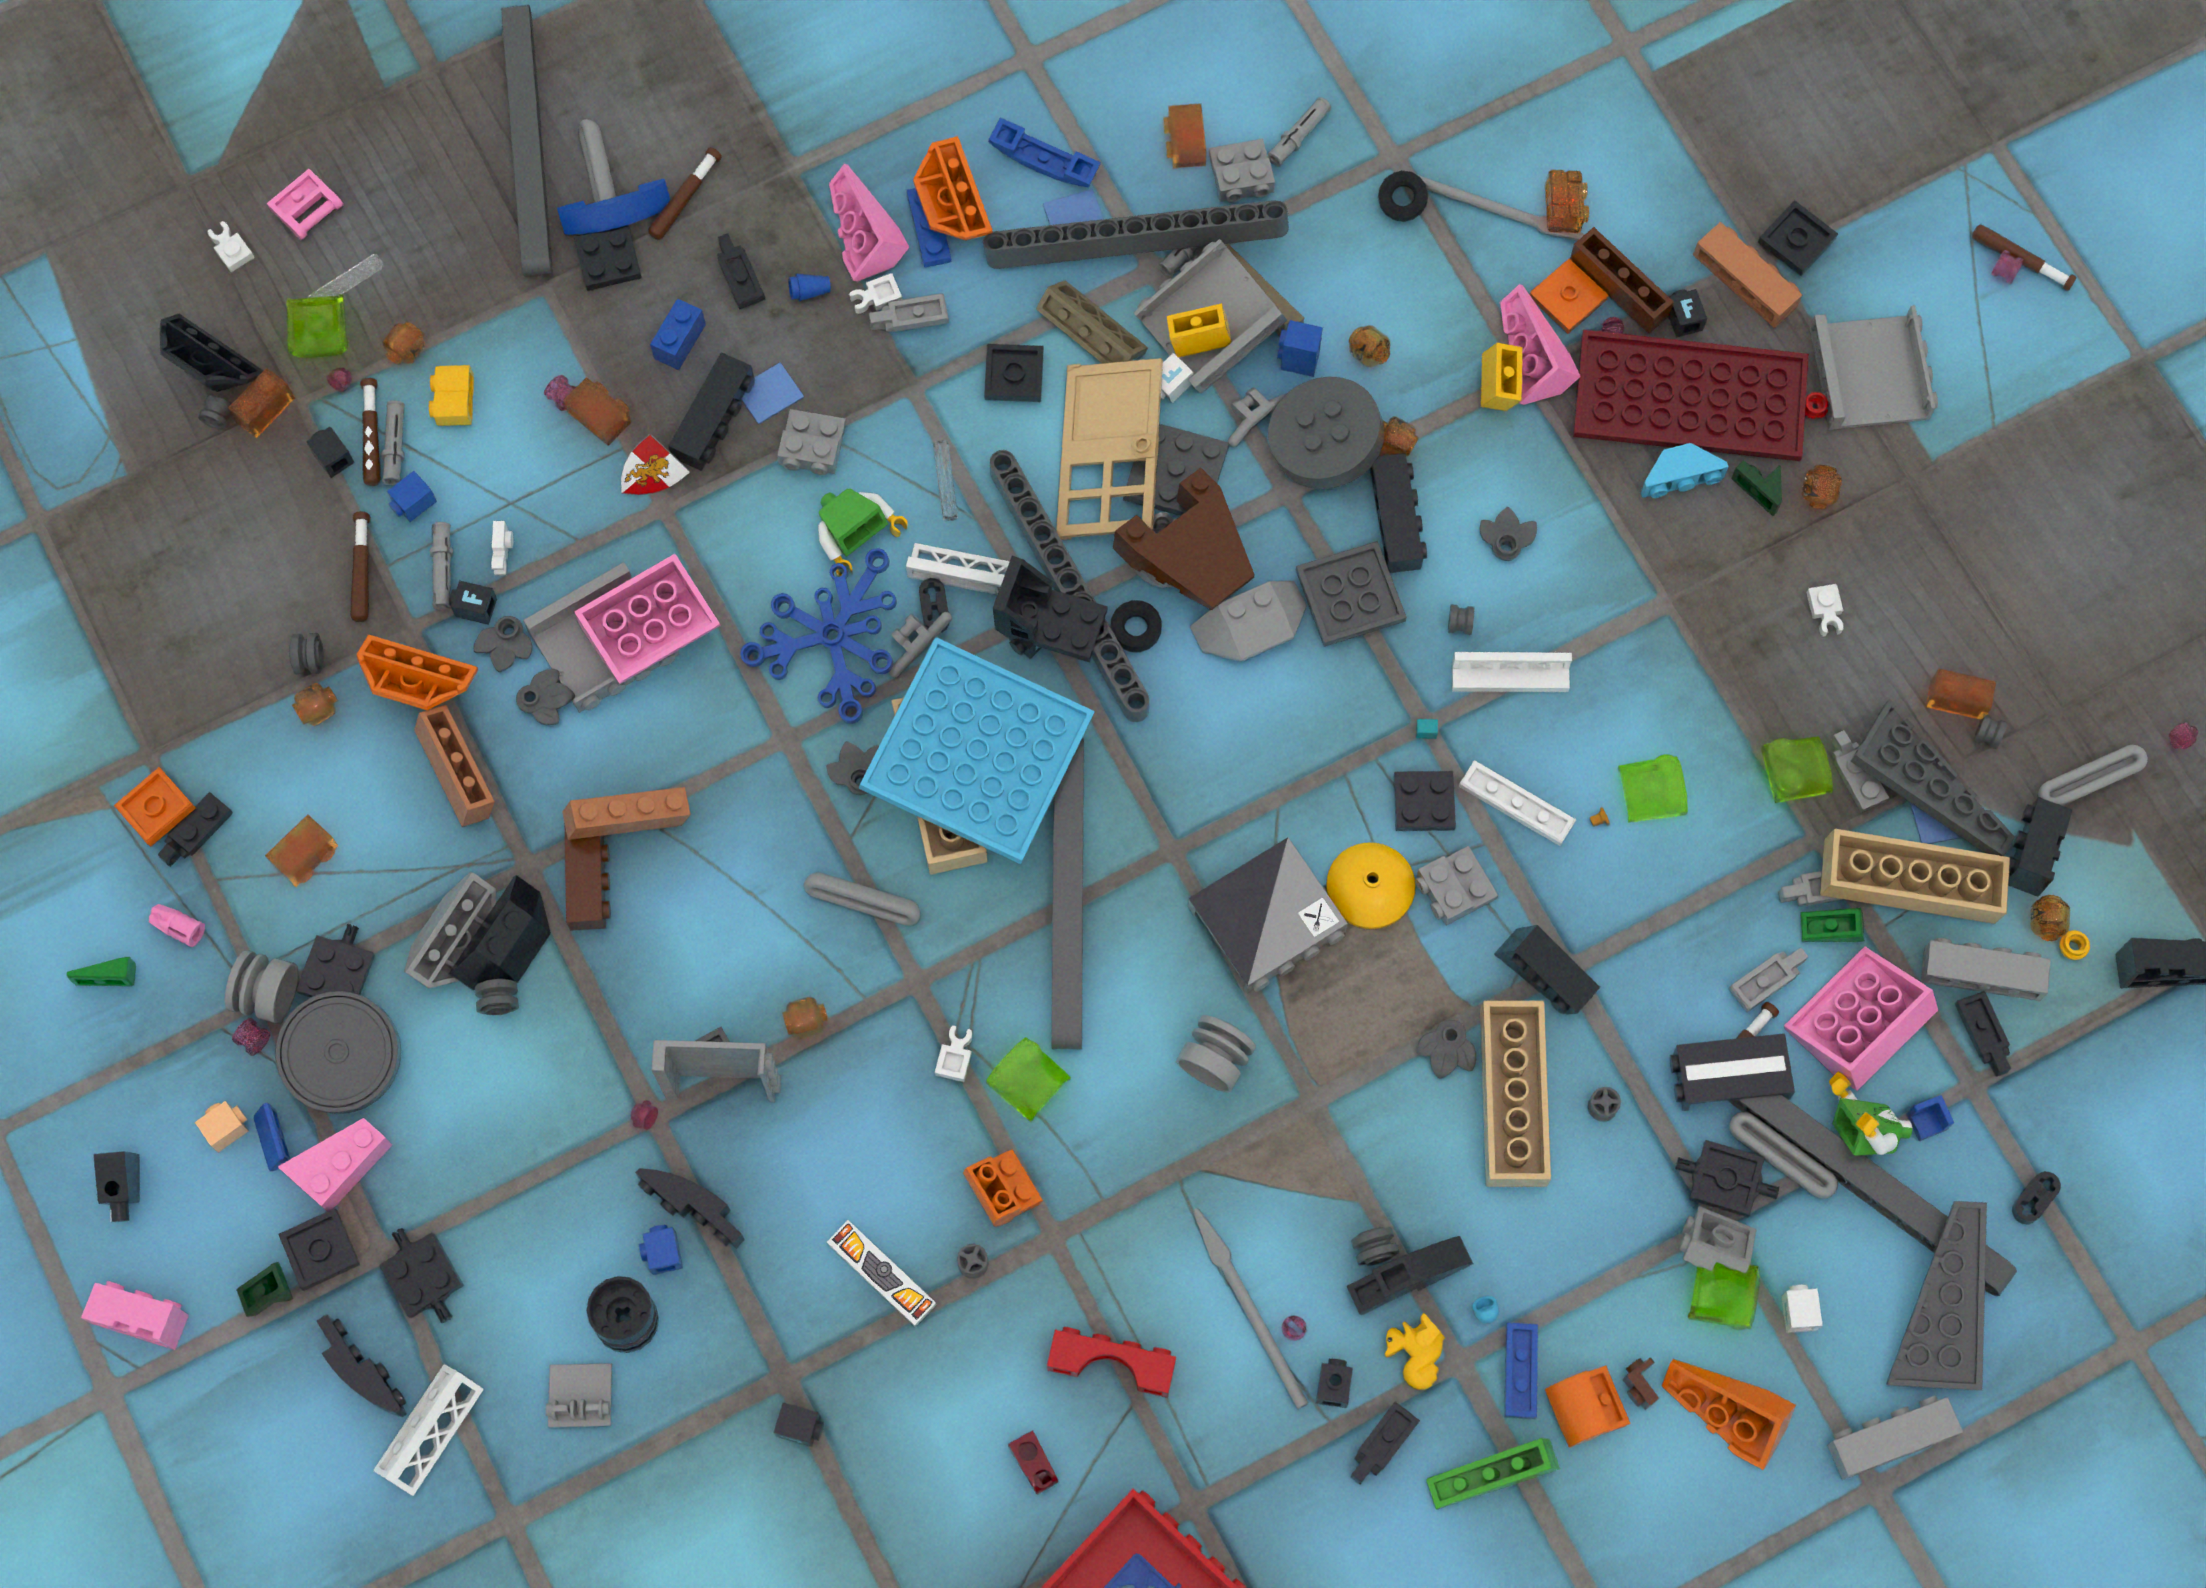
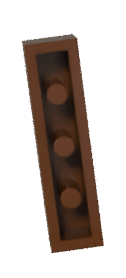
[1570,227,1674,334]
[564,823,611,931]

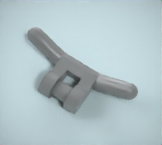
[1228,387,1287,447]
[889,612,952,678]

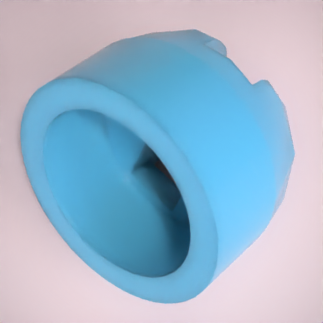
[1473,1296,1499,1324]

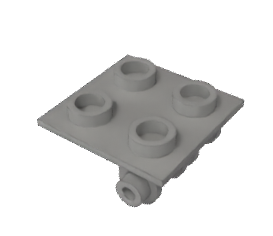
[546,1363,612,1427]

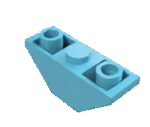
[1641,443,1728,498]

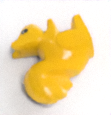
[1385,1313,1445,1390]

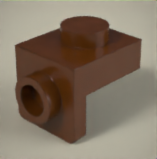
[1623,1358,1659,1410]

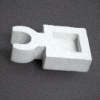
[208,221,254,272]
[849,273,902,314]
[491,521,514,575]
[1806,584,1843,637]
[935,1025,972,1082]

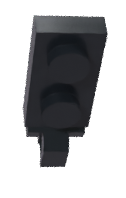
[717,233,765,310]
[158,792,233,867]
[1955,991,2011,1077]
[1350,1401,1420,1484]

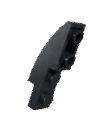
[635,1168,745,1249]
[1347,1236,1473,1316]
[317,1314,407,1417]

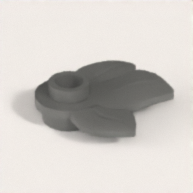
[1480,507,1537,561]
[474,616,532,672]
[516,669,575,725]
[826,741,879,795]
[1417,1020,1476,1079]

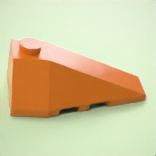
[1662,1359,1796,1470]

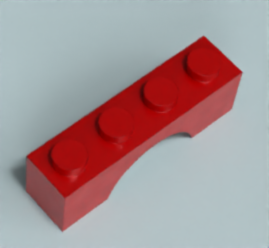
[1047,1327,1176,1398]

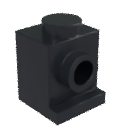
[1316,1359,1353,1408]

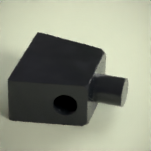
[94,1151,140,1222]

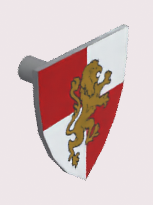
[621,434,690,495]

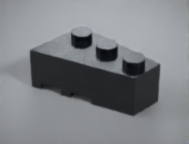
[2008,797,2072,897]
[1494,925,1600,1015]
[2115,938,2206,989]

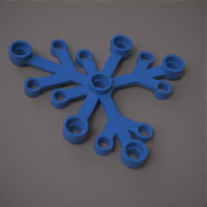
[740,548,897,724]

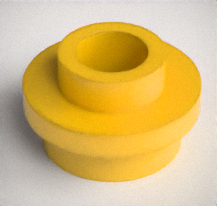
[2059,930,2090,960]

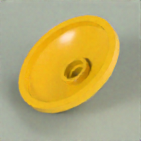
[1326,842,1415,929]

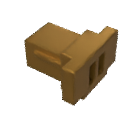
[1590,807,1610,827]

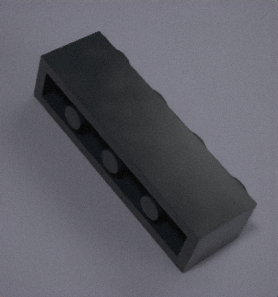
[668,352,755,471]
[1370,453,1427,573]

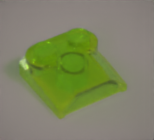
[286,294,349,358]
[1761,736,1833,803]
[1618,754,1688,823]
[986,1037,1071,1122]
[1688,1262,1760,1330]

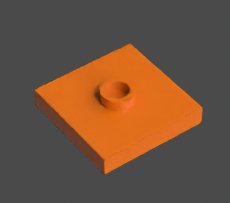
[1529,258,1609,334]
[114,767,196,847]

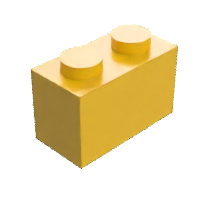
[1167,303,1232,358]
[1481,343,1522,411]

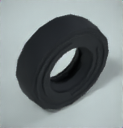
[1378,170,1428,222]
[1110,600,1162,652]

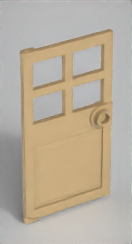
[1056,358,1163,540]

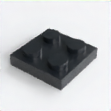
[1758,200,1838,276]
[574,225,642,291]
[984,344,1044,402]
[1394,771,1456,831]
[278,1208,360,1291]

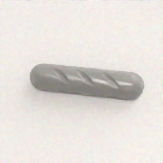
[578,119,617,202]
[2038,745,2148,806]
[804,872,920,926]
[1729,1112,1838,1199]

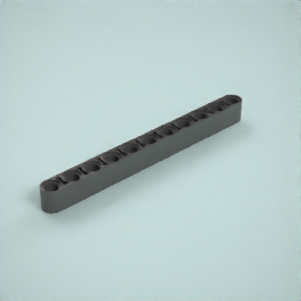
[501,5,553,277]
[983,200,1289,269]
[990,450,1149,722]
[1052,738,1084,1049]
[1728,1095,2017,1296]

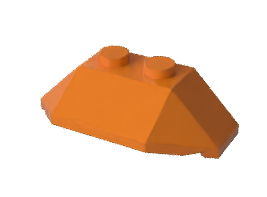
[913,136,993,240]
[357,634,478,710]

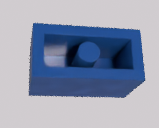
[650,298,706,370]
[1277,320,1323,377]

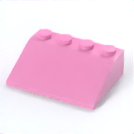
[574,554,720,684]
[1784,947,1938,1091]

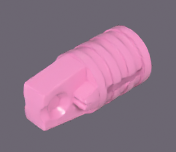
[149,904,205,947]

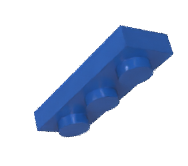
[906,188,951,268]
[1504,1323,1538,1419]

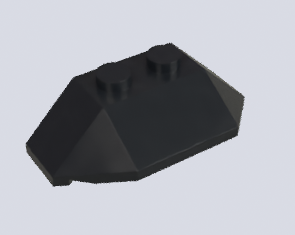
[160,314,266,392]
[448,875,551,990]

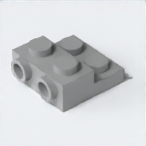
[1209,139,1275,202]
[777,409,846,475]
[1415,846,1499,926]
[1679,1206,1757,1274]

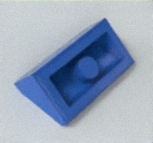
[254,1103,290,1171]

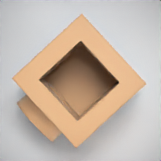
[195,1101,249,1153]

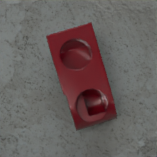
[1008,1430,1059,1495]

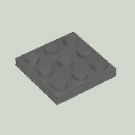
[1123,424,1229,516]
[1296,541,1407,647]

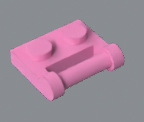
[267,169,343,240]

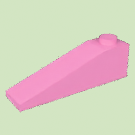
[829,164,909,282]
[1500,284,1581,405]

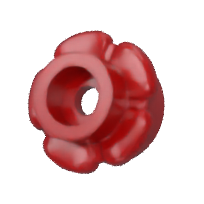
[1805,392,1829,419]

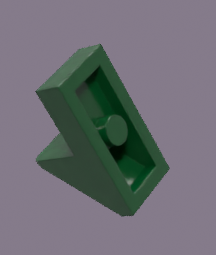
[1731,460,1782,516]
[236,1262,293,1317]

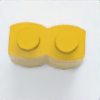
[429,365,474,426]

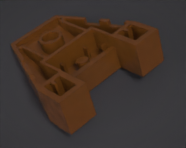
[1113,468,1255,610]

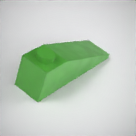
[1426,1438,1560,1509]

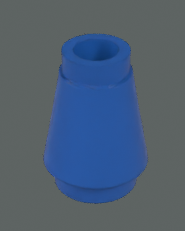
[788,274,831,302]

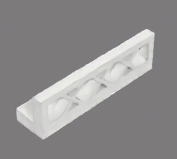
[906,543,1010,595]
[1451,652,1572,692]
[373,1364,484,1496]

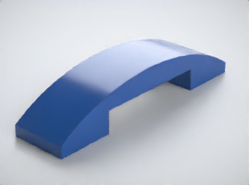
[988,117,1101,187]
[557,178,671,235]

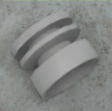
[225,950,299,1024]
[1176,1015,1256,1093]

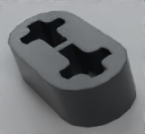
[919,578,949,634]
[2012,1171,2061,1224]

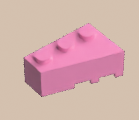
[278,1118,392,1211]
[81,1281,189,1350]

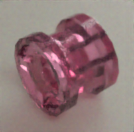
[1991,249,2025,285]
[544,375,580,411]
[232,1018,271,1056]

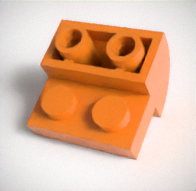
[963,1149,1043,1227]
[1544,1365,1631,1448]

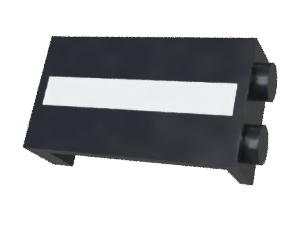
[1669,1033,1795,1111]

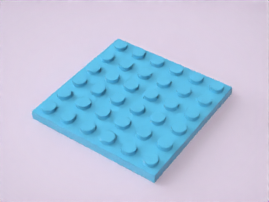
[859,637,1095,864]

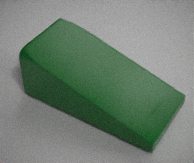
[1801,908,1865,942]
[66,957,136,986]

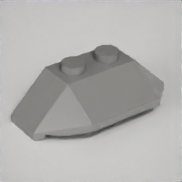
[1190,581,1307,662]
[404,872,496,988]

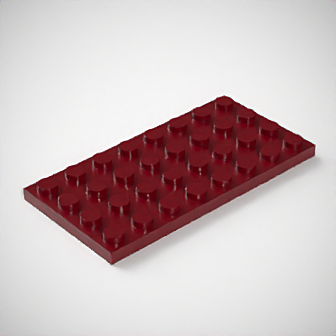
[1573,330,1809,461]

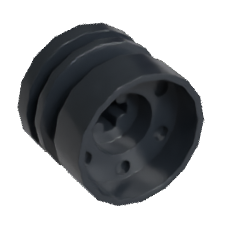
[586,1276,659,1353]

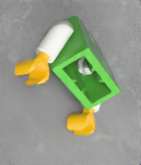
[818,489,908,577]
[1829,1072,1912,1155]

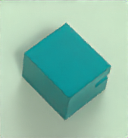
[1416,719,1438,739]

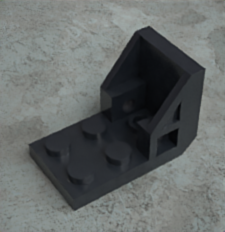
[993,556,1108,662]

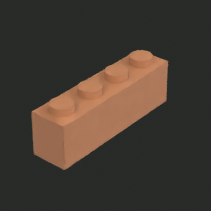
[1693,222,1802,328]
[414,705,495,827]
[562,787,691,840]

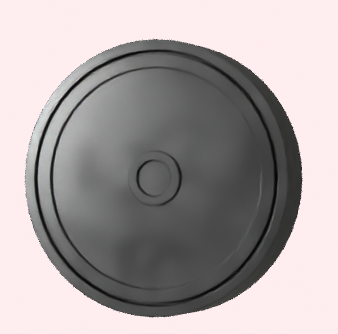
[1268,376,1385,489]
[275,991,401,1114]

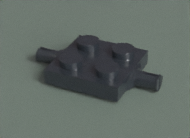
[296,924,375,997]
[1675,1140,1780,1217]
[379,1228,464,1323]

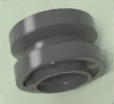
[289,633,324,675]
[475,979,519,1015]
[1351,1227,1399,1266]

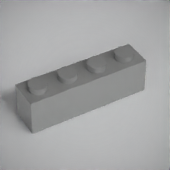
[1921,938,2051,1001]
[1827,1395,1963,1480]

